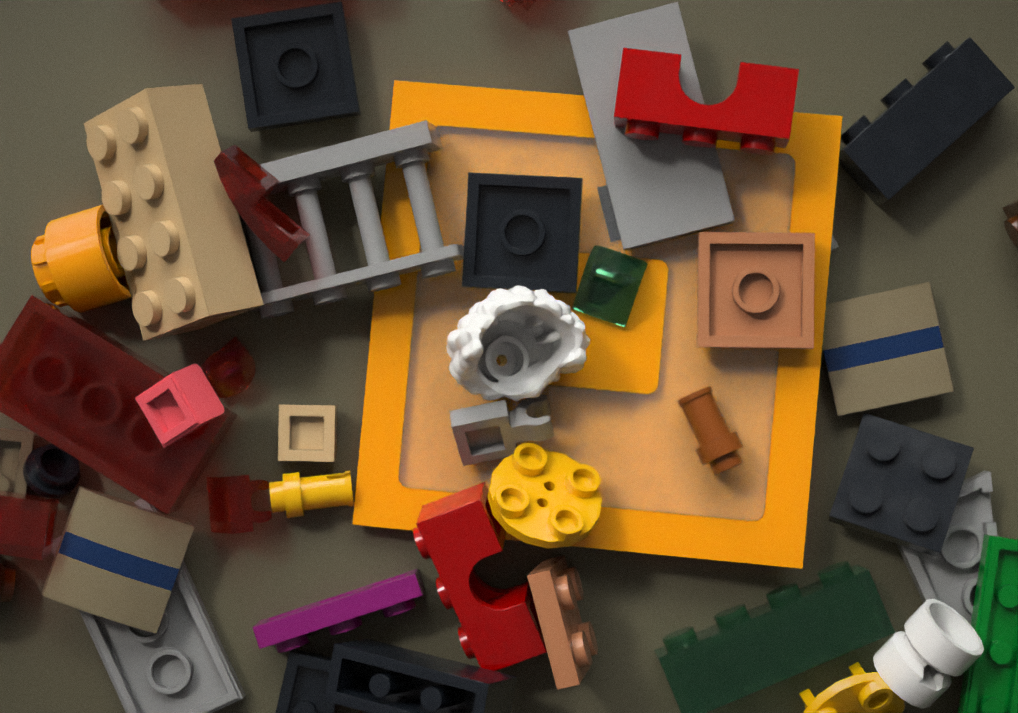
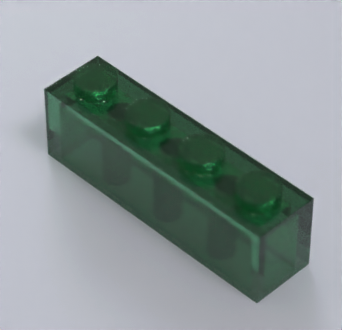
[654,561,895,713]

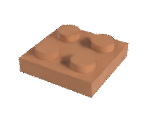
[697,232,815,349]
[527,555,598,690]

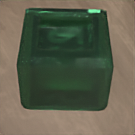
[572,245,647,327]

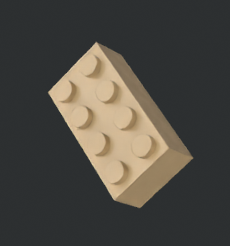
[84,84,264,341]

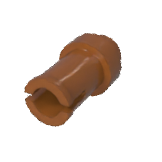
[677,386,744,476]

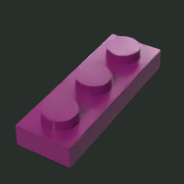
[252,568,425,653]

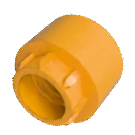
[31,204,132,313]

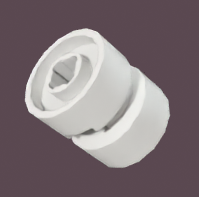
[873,599,984,709]

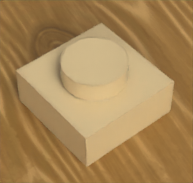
[278,404,337,462]

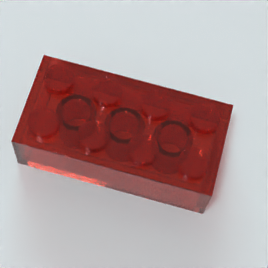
[0,295,238,514]

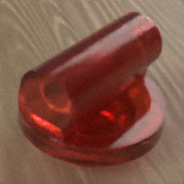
[200,336,256,398]

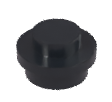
[23,444,80,499]

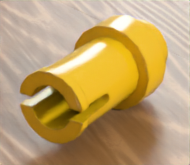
[269,470,354,518]

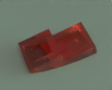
[214,144,310,263]

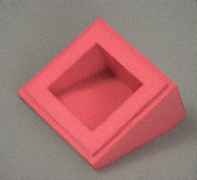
[135,363,225,448]

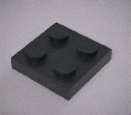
[231,1,361,132]
[462,172,583,294]
[829,413,974,558]

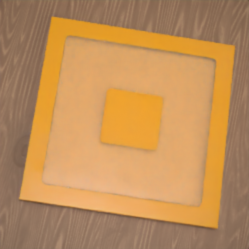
[352,80,843,569]

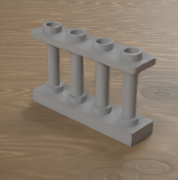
[233,120,464,319]

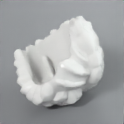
[446,285,591,401]

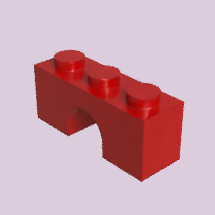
[614,47,799,155]
[413,482,547,671]

